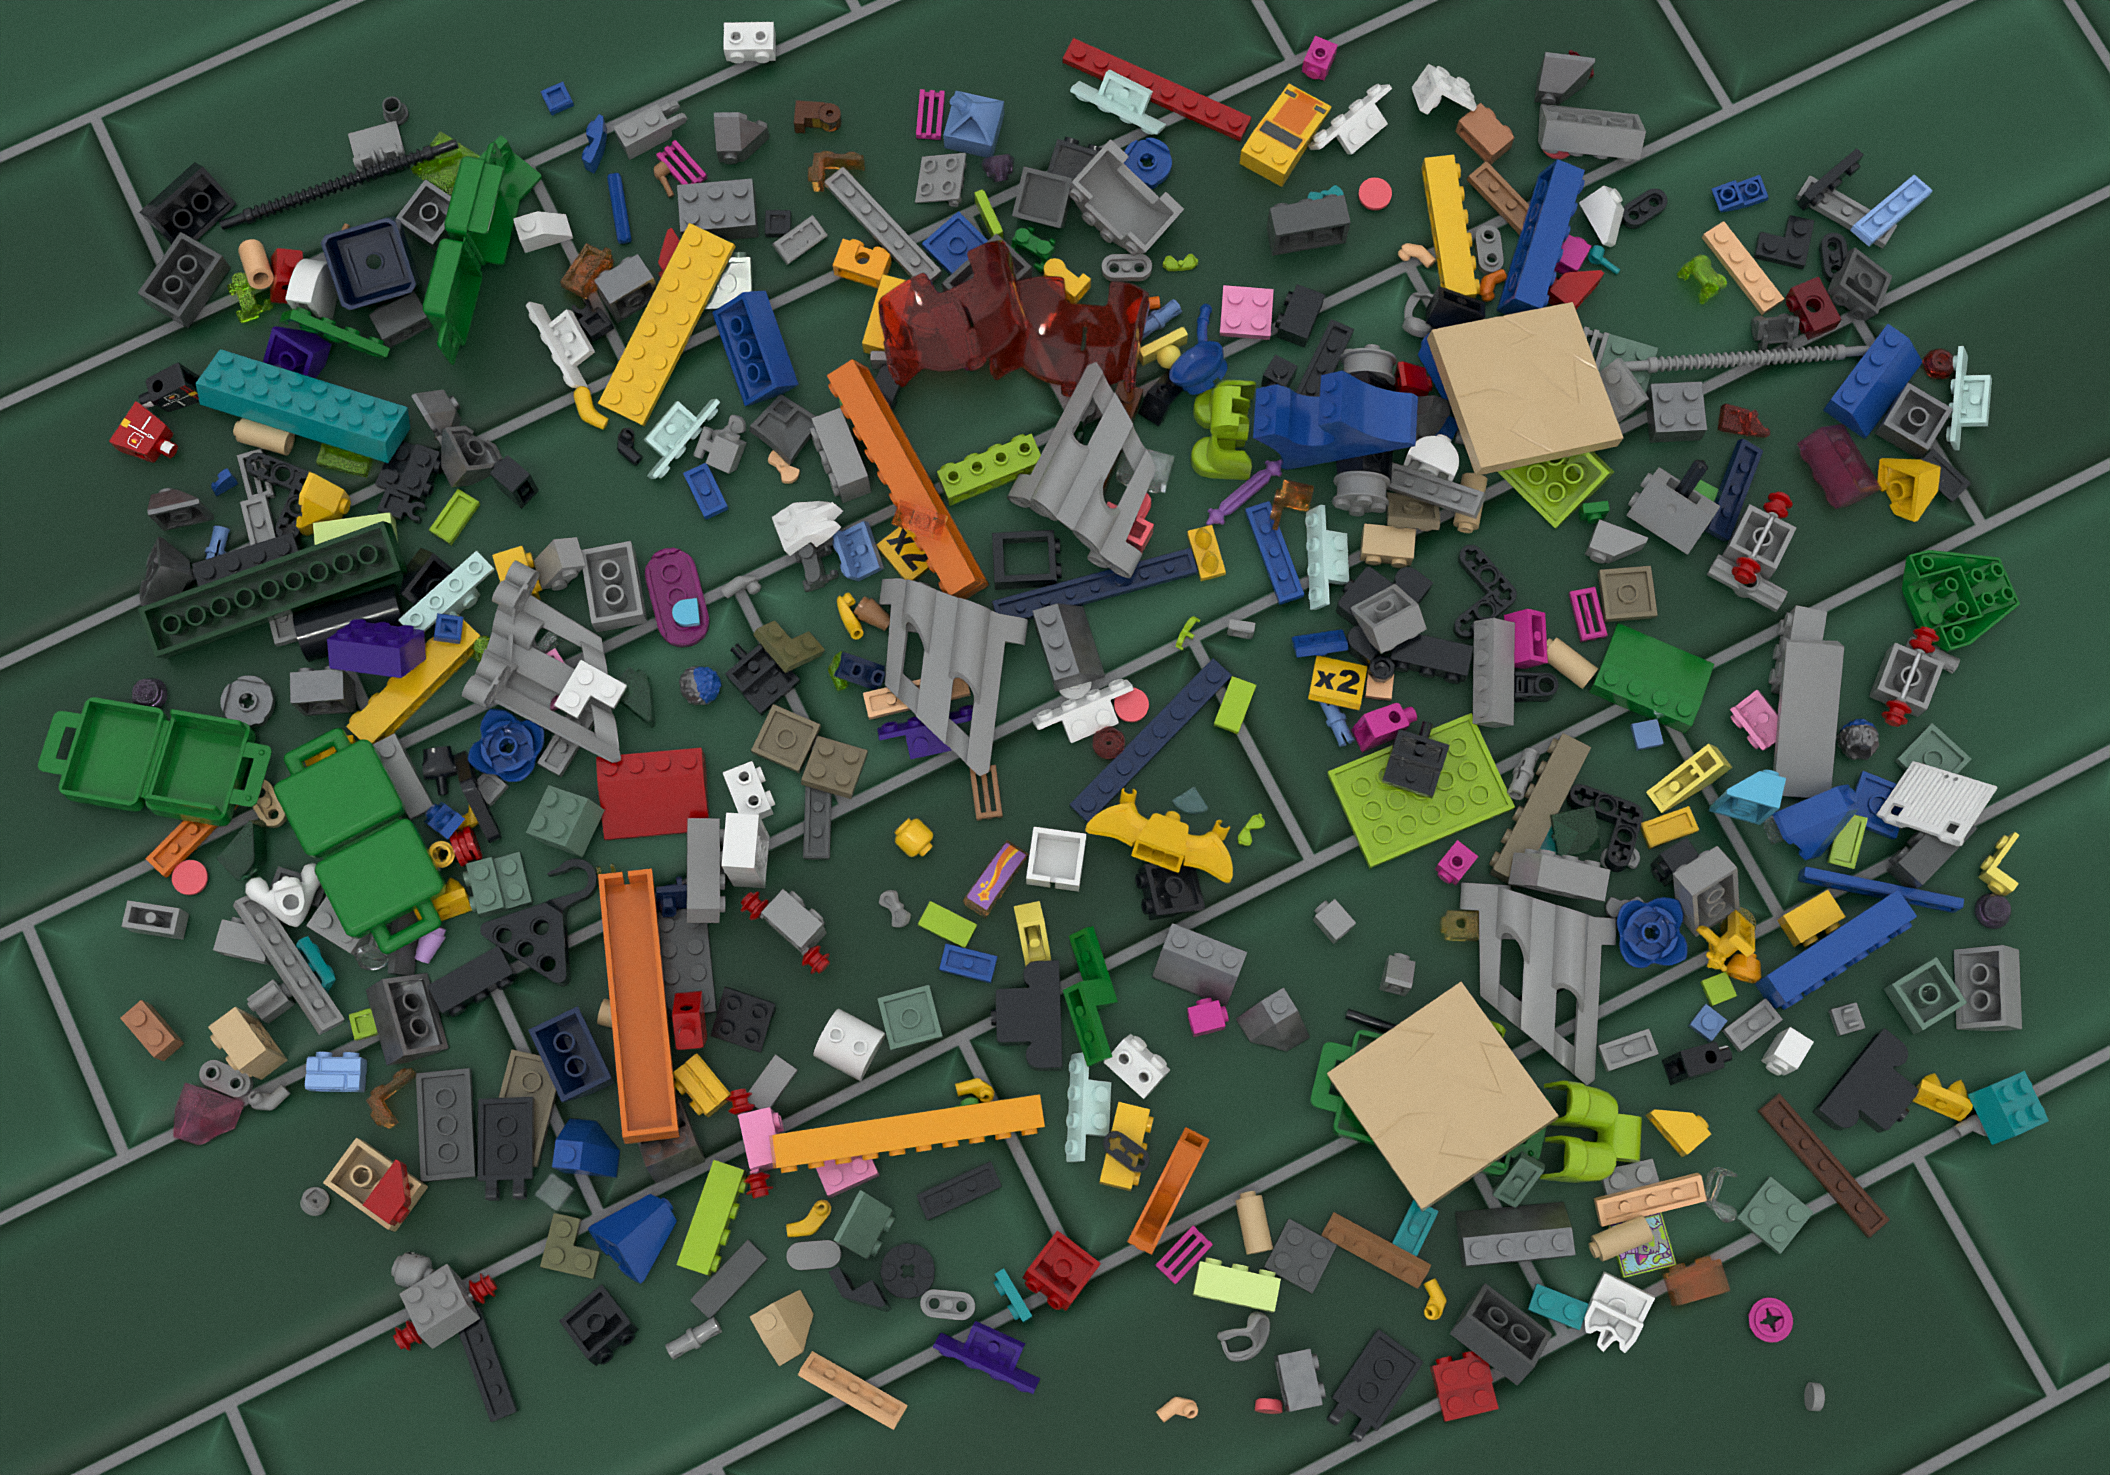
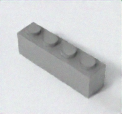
[1473,618,1515,728]
[687,818,725,923]

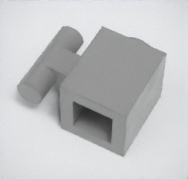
[693,426,747,474]
[247,979,295,1023]

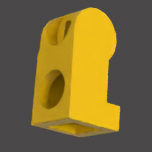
[1044,258,1091,306]

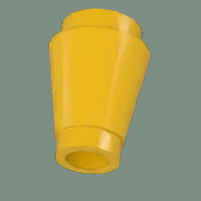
[429,841,455,868]

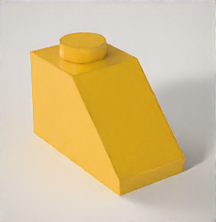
[1645,1109,1711,1157]

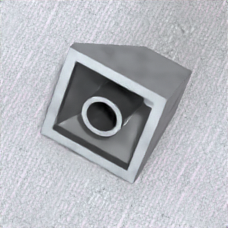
[1534,52,1595,105]
[147,488,214,531]

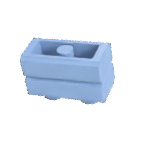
[305,1052,367,1092]

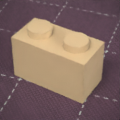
[1359,524,1416,568]

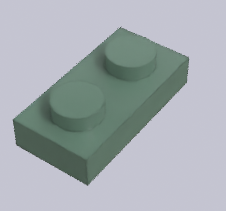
[1492,1151,1545,1208]

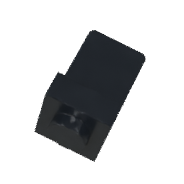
[1138,369,1184,426]

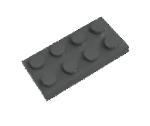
[657,909,717,1019]
[416,1068,477,1182]

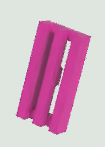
[916,89,945,140]
[656,140,707,185]
[1569,587,1608,643]
[1155,1226,1213,1284]

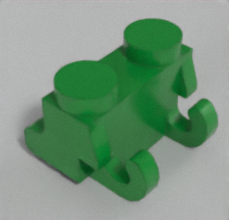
[1011,226,1057,273]

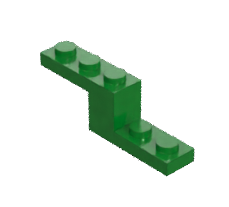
[1063,926,1118,1067]

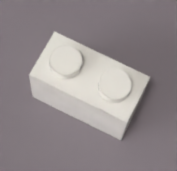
[1761,1027,1814,1076]

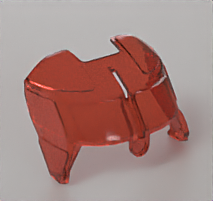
[878,240,1029,387]
[989,276,1150,397]

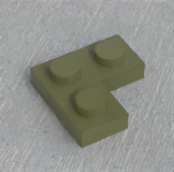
[753,620,825,673]
[540,1213,601,1279]

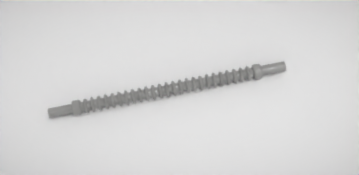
[1624,344,1870,373]

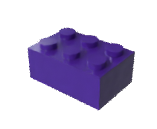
[327,619,426,678]

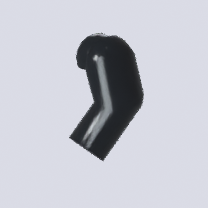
[617,428,643,466]

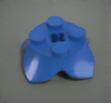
[468,709,544,782]
[1617,897,1687,968]

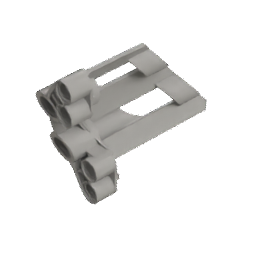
[1007,362,1157,578]
[462,560,621,763]
[879,578,1028,776]
[1460,883,1617,1085]

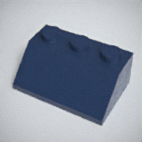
[528,1006,614,1103]

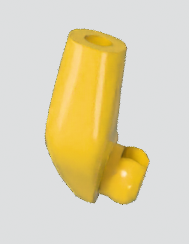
[573,386,609,430]
[837,593,863,640]
[786,1200,831,1238]

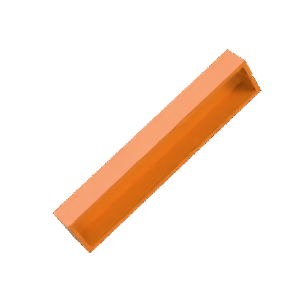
[827,359,989,599]
[598,868,680,1144]

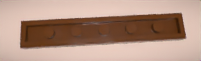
[1757,1093,1890,1238]

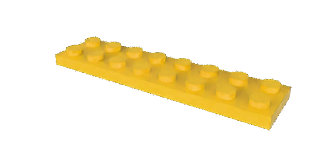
[598,223,736,427]

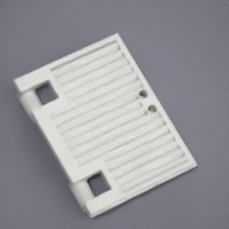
[1876,761,1997,846]

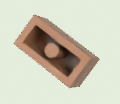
[1455,103,1515,165]
[120,1000,184,1061]

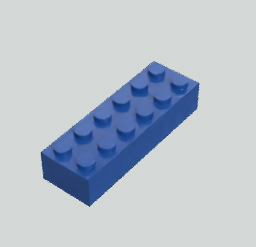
[1497,159,1585,315]
[1755,890,1917,1010]

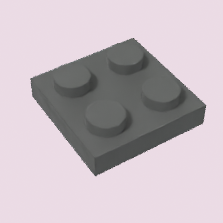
[1263,1219,1337,1294]

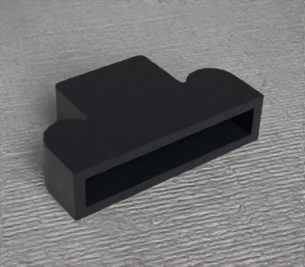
[1336,566,1433,668]
[991,960,1063,1071]
[1812,1028,1918,1133]

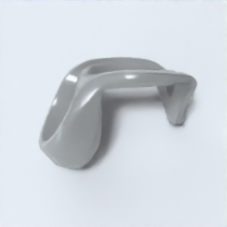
[1402,292,1435,338]
[1217,1312,1270,1362]

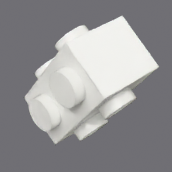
[724,22,776,63]
[723,761,775,819]
[1104,1034,1170,1099]

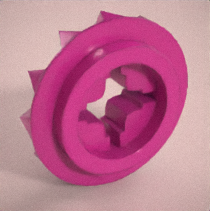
[1748,1298,1793,1342]

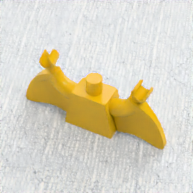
[1085,788,1233,883]

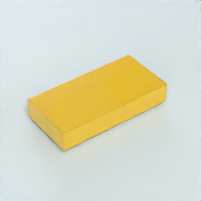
[1640,806,1699,849]

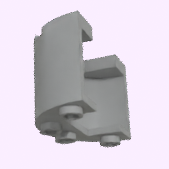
[1069,139,1184,255]

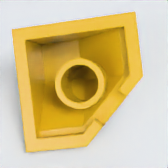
[1877,458,1941,522]
[296,472,351,536]

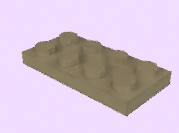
[499,1049,557,1167]

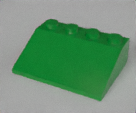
[1588,623,1714,734]

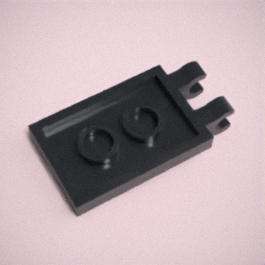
[478,1097,534,1201]
[1326,1329,1423,1442]

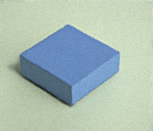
[1630,719,1664,751]

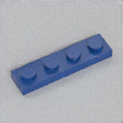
[1245,501,1304,605]

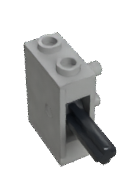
[1626,459,1720,555]

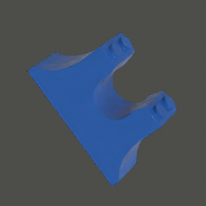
[1253,371,1418,470]

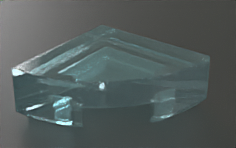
[1172,787,1208,814]

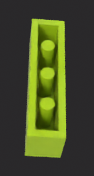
[676,1160,748,1277]

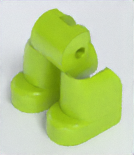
[1190,379,1256,480]
[1540,1080,1642,1183]

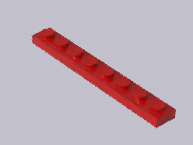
[1063,38,1252,142]

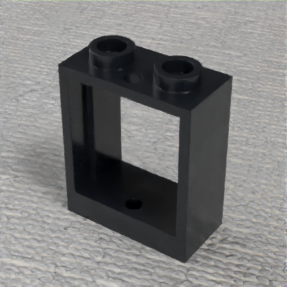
[992,530,1062,590]

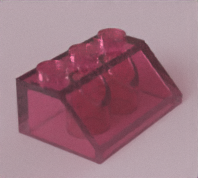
[1797,424,1882,509]

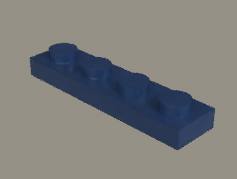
[1704,439,1763,542]

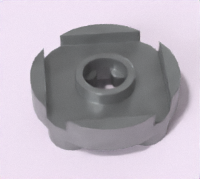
[220,676,275,728]

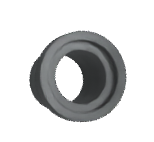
[382,96,409,126]

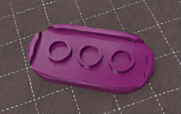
[645,548,710,647]

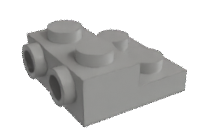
[1599,358,1649,423]

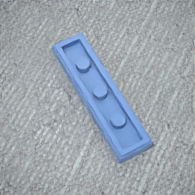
[1850,175,1933,246]

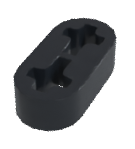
[1103,1131,1150,1173]

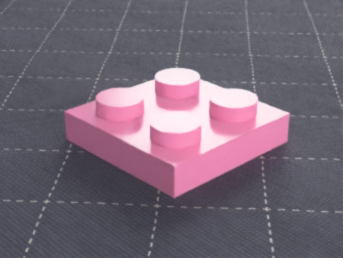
[1220,285,1274,340]

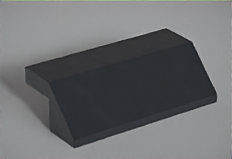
[829,1266,892,1312]

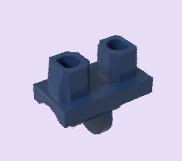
[834,651,885,690]
[656,876,687,917]

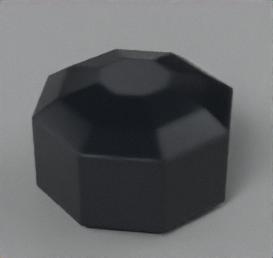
[1368,656,1395,683]

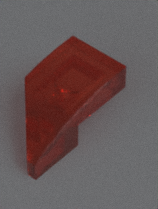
[1718,403,1770,437]

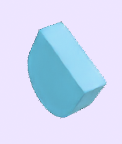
[672,598,700,627]

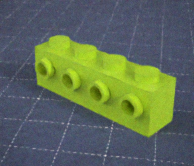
[937,434,1041,506]

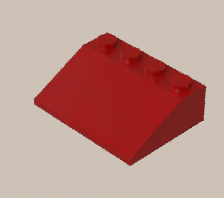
[596,748,709,840]

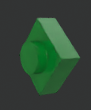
[1578,501,1610,523]

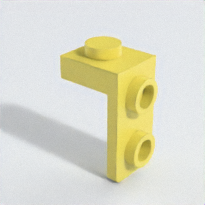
[1978,832,2019,896]

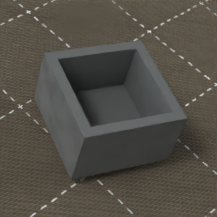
[1012,166,1074,229]

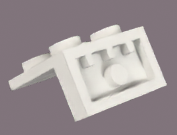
[1412,64,1477,115]

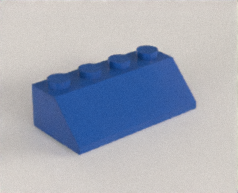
[712,291,799,406]
[1823,324,1923,439]

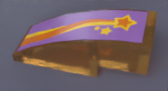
[963,840,1029,919]

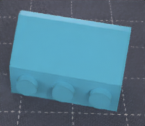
[1709,770,1786,825]

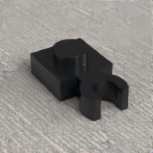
[572,298,614,342]
[377,487,427,524]

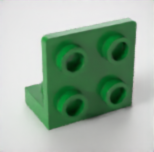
[479,135,542,202]

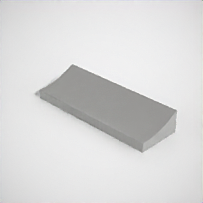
[1773,640,1844,798]

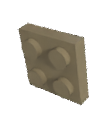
[1386,492,1440,531]
[1598,566,1658,622]
[751,704,821,773]
[801,736,868,799]

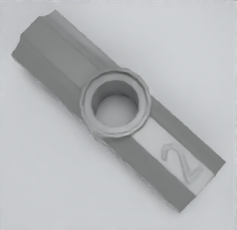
[1707,554,1788,612]

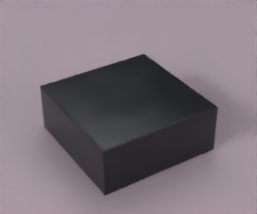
[765,210,791,238]

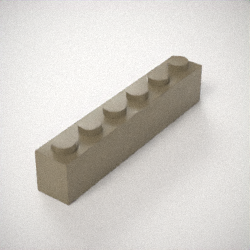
[1489,733,1591,889]

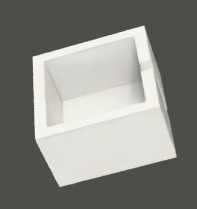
[1026,827,1086,892]

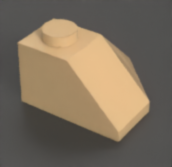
[750,1290,814,1366]

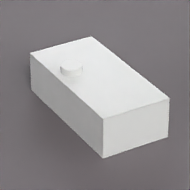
[722,813,770,888]

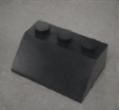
[139,162,236,245]

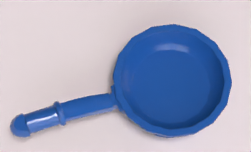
[1169,304,1227,395]

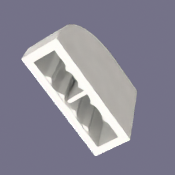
[286,259,338,320]

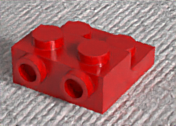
[1022,1230,1101,1311]
[1430,1351,1499,1422]

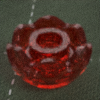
[1923,348,1954,379]
[1093,726,1125,759]

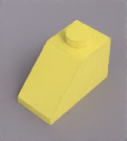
[1014,901,1051,966]

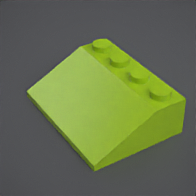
[1497,451,1614,528]

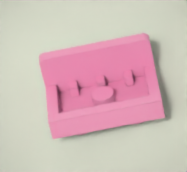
[1730,690,1778,751]

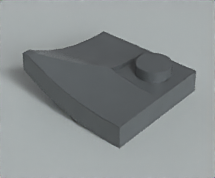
[750,394,816,465]

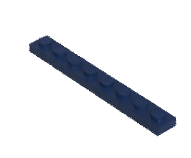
[992,548,1198,620]
[1069,658,1232,823]

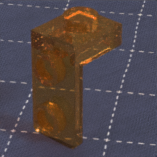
[808,151,865,192]
[1270,479,1314,531]
[366,1068,417,1129]

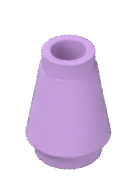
[414,927,446,964]

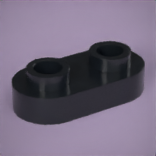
[1621,189,1668,229]
[1819,233,1848,282]

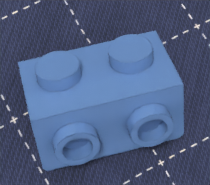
[832,521,884,581]

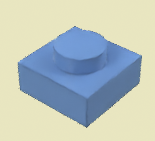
[1688,1004,1728,1043]

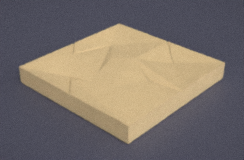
[1427,302,1623,476]
[1327,982,1558,1212]

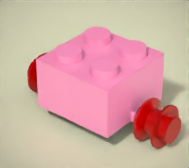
[726,1089,784,1199]

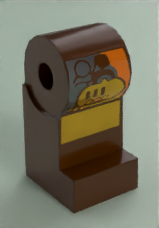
[794,100,841,134]

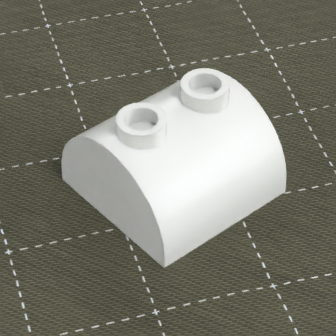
[1403,434,1459,482]
[813,1009,886,1081]

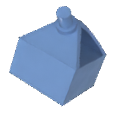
[943,91,1005,159]

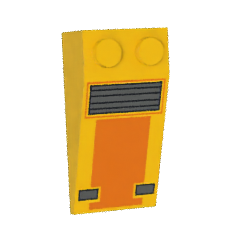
[1239,84,1332,187]

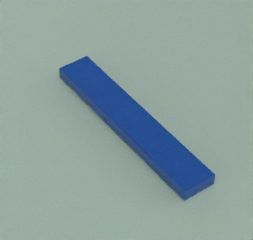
[1798,867,1964,913]

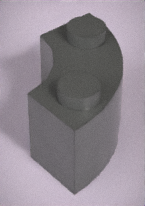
[1416,395,1450,441]

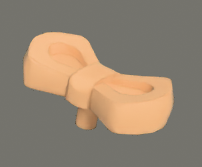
[768,450,800,484]

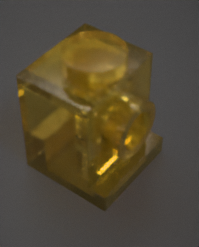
[1440,910,1479,941]

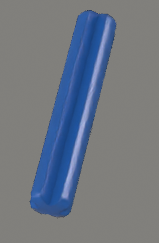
[607,173,631,244]

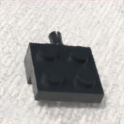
[725,644,800,716]
[1382,721,1450,799]

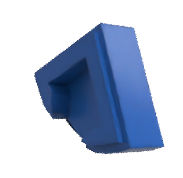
[211,468,239,497]

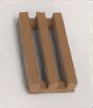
[970,765,1003,821]

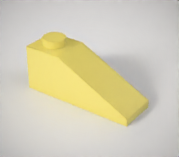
[1646,744,1732,813]

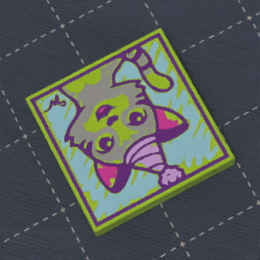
[1607,1212,1676,1278]

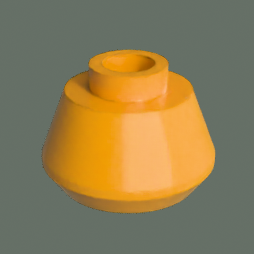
[1726,952,1762,983]

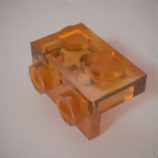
[560,243,614,299]

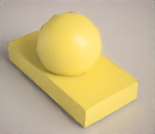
[1139,327,1188,369]

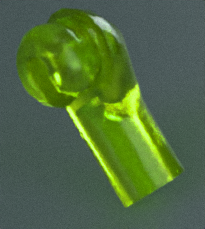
[828,651,848,691]

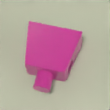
[1351,703,1417,753]

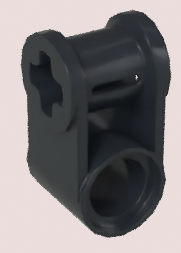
[1514,671,1559,703]

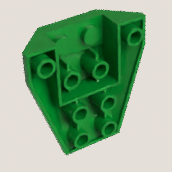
[1902,550,2020,652]

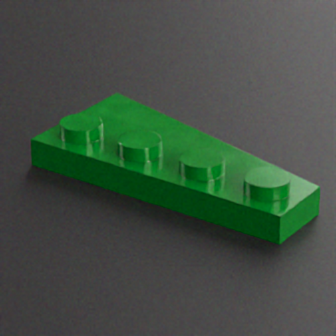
[279,307,390,359]

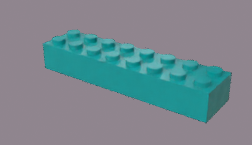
[196,349,410,463]

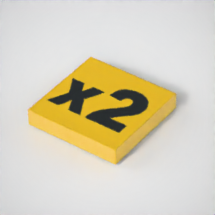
[876,523,929,581]
[1308,656,1367,710]

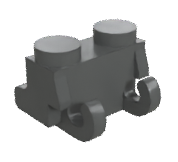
[1751,313,1799,352]
[795,543,839,592]

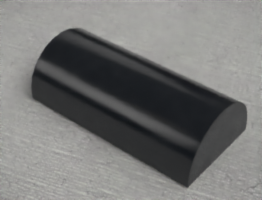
[293,583,404,662]

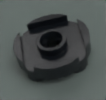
[880,1243,935,1299]

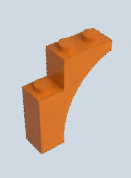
[1127,1127,1210,1255]

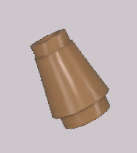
[853,596,890,631]

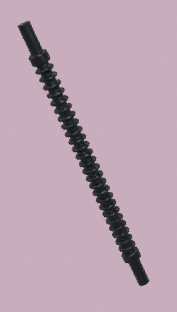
[219,139,459,230]

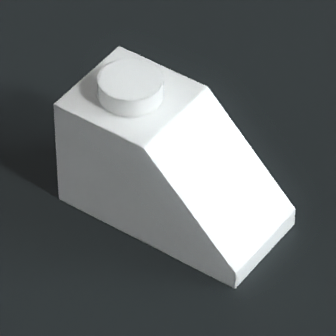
[1579,186,1624,247]
[513,211,573,253]

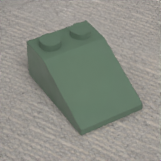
[834,1190,896,1260]

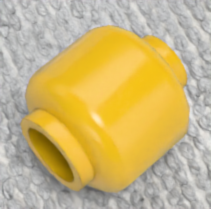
[894,818,933,857]

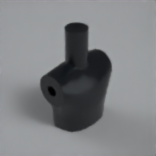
[422,746,457,795]

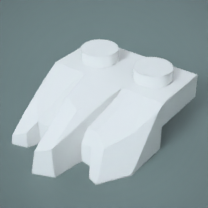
[772,501,843,556]
[1584,1271,1655,1353]

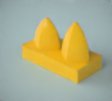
[1187,525,1226,581]
[414,878,472,921]
[1912,1073,1973,1122]

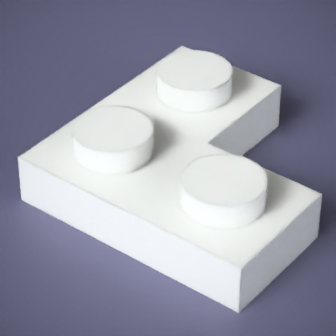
[554,660,627,719]

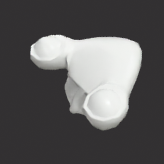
[245,863,321,927]

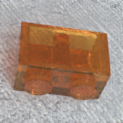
[1662,1256,1730,1307]

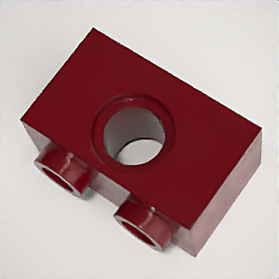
[1785,276,1842,340]

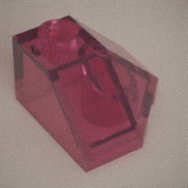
[173,1082,245,1146]

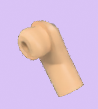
[1398,243,1436,268]
[1156,1397,1198,1423]

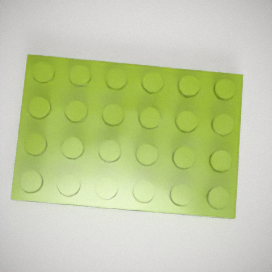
[1327,713,1515,869]

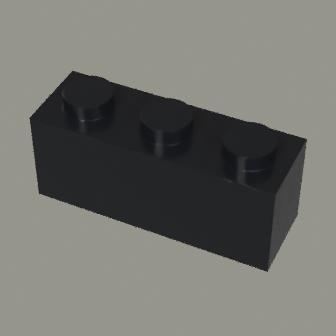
[1389,634,1474,684]
[427,946,518,1017]

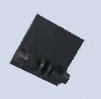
[711,986,776,1053]

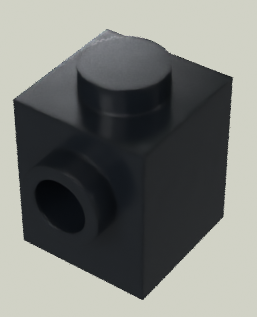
[1261,354,1298,388]

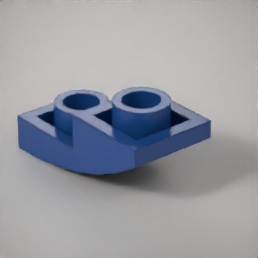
[582,114,607,174]
[1712,175,1768,213]
[424,802,465,839]

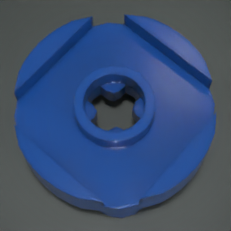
[1124,138,1172,189]

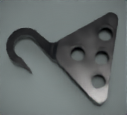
[480,859,598,987]

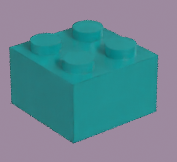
[1968,1071,2049,1145]

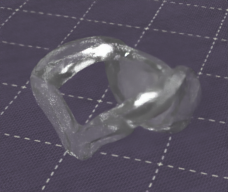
[355,924,392,970]
[1704,1167,1737,1223]

